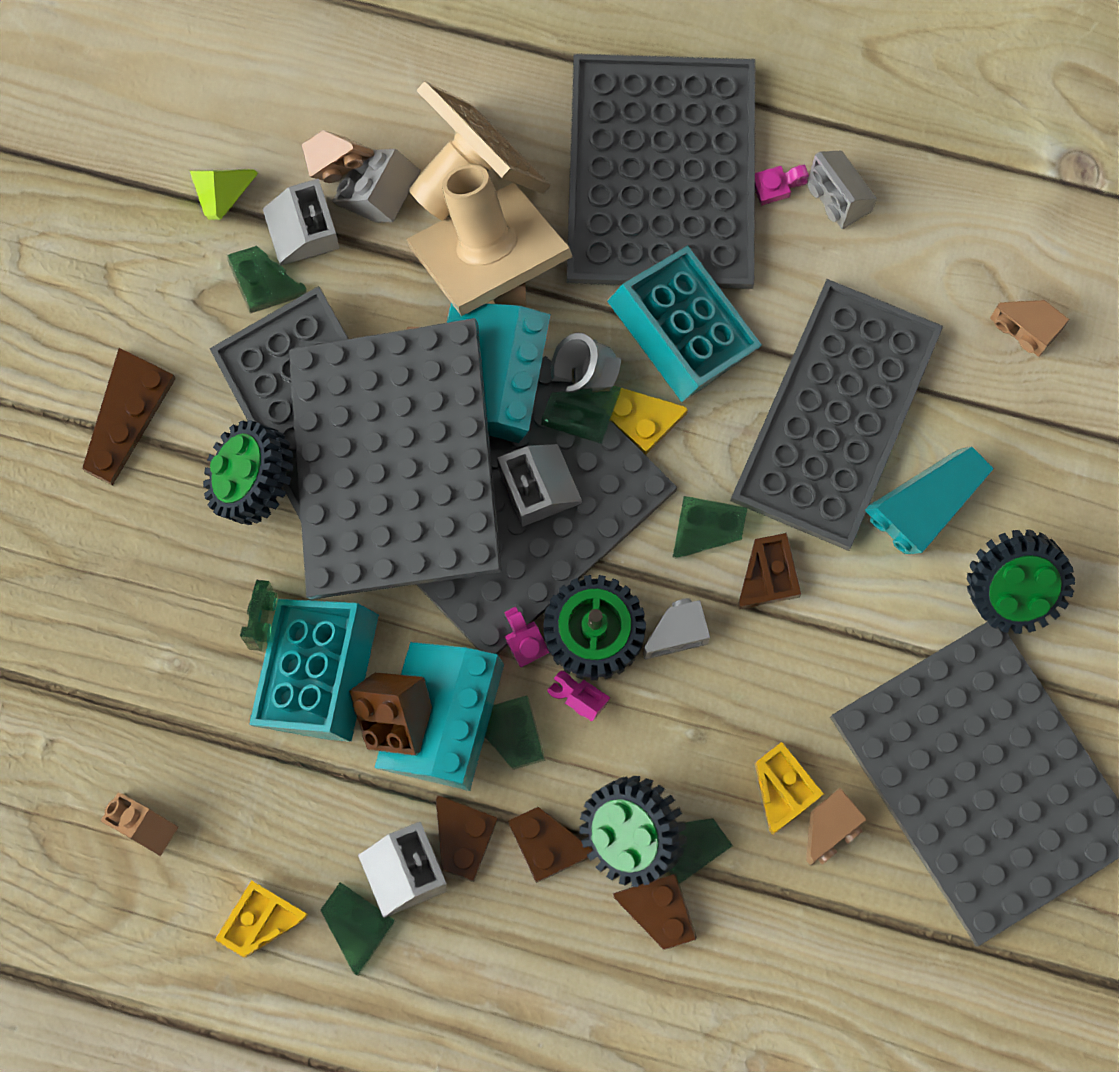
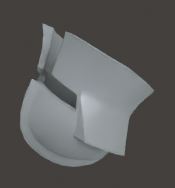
[551,332,621,392]

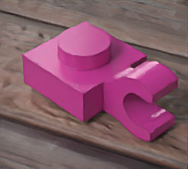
[755,164,809,206]
[504,606,549,668]
[547,671,610,722]

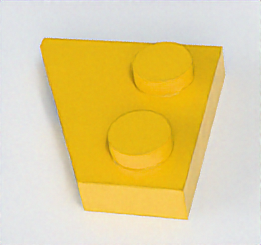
[600,388,688,455]
[755,742,824,835]
[215,880,308,958]

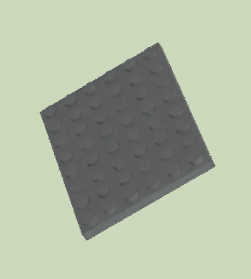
[567,54,755,289]
[289,318,502,600]
[416,355,677,655]
[830,621,1119,947]

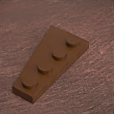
[82,348,176,486]

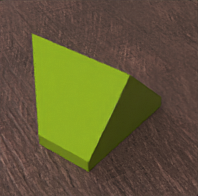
[190,169,258,220]

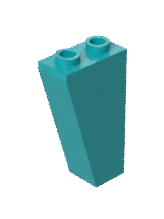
[864,446,994,554]

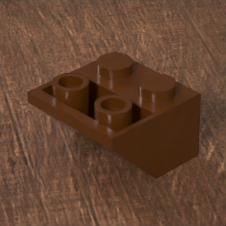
[349,672,432,756]

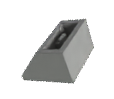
[332,149,421,222]
[808,150,877,229]
[263,178,340,266]
[497,444,582,527]
[358,821,446,918]

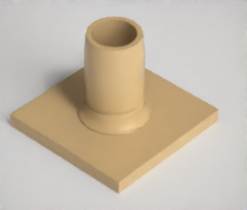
[409,81,551,220]
[407,165,572,316]

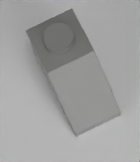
[643,598,710,660]

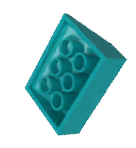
[607,245,762,402]
[446,303,551,443]
[249,599,379,742]
[374,642,504,791]

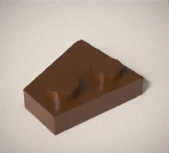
[738,533,801,609]
[436,795,498,882]
[508,807,593,883]
[613,873,697,950]

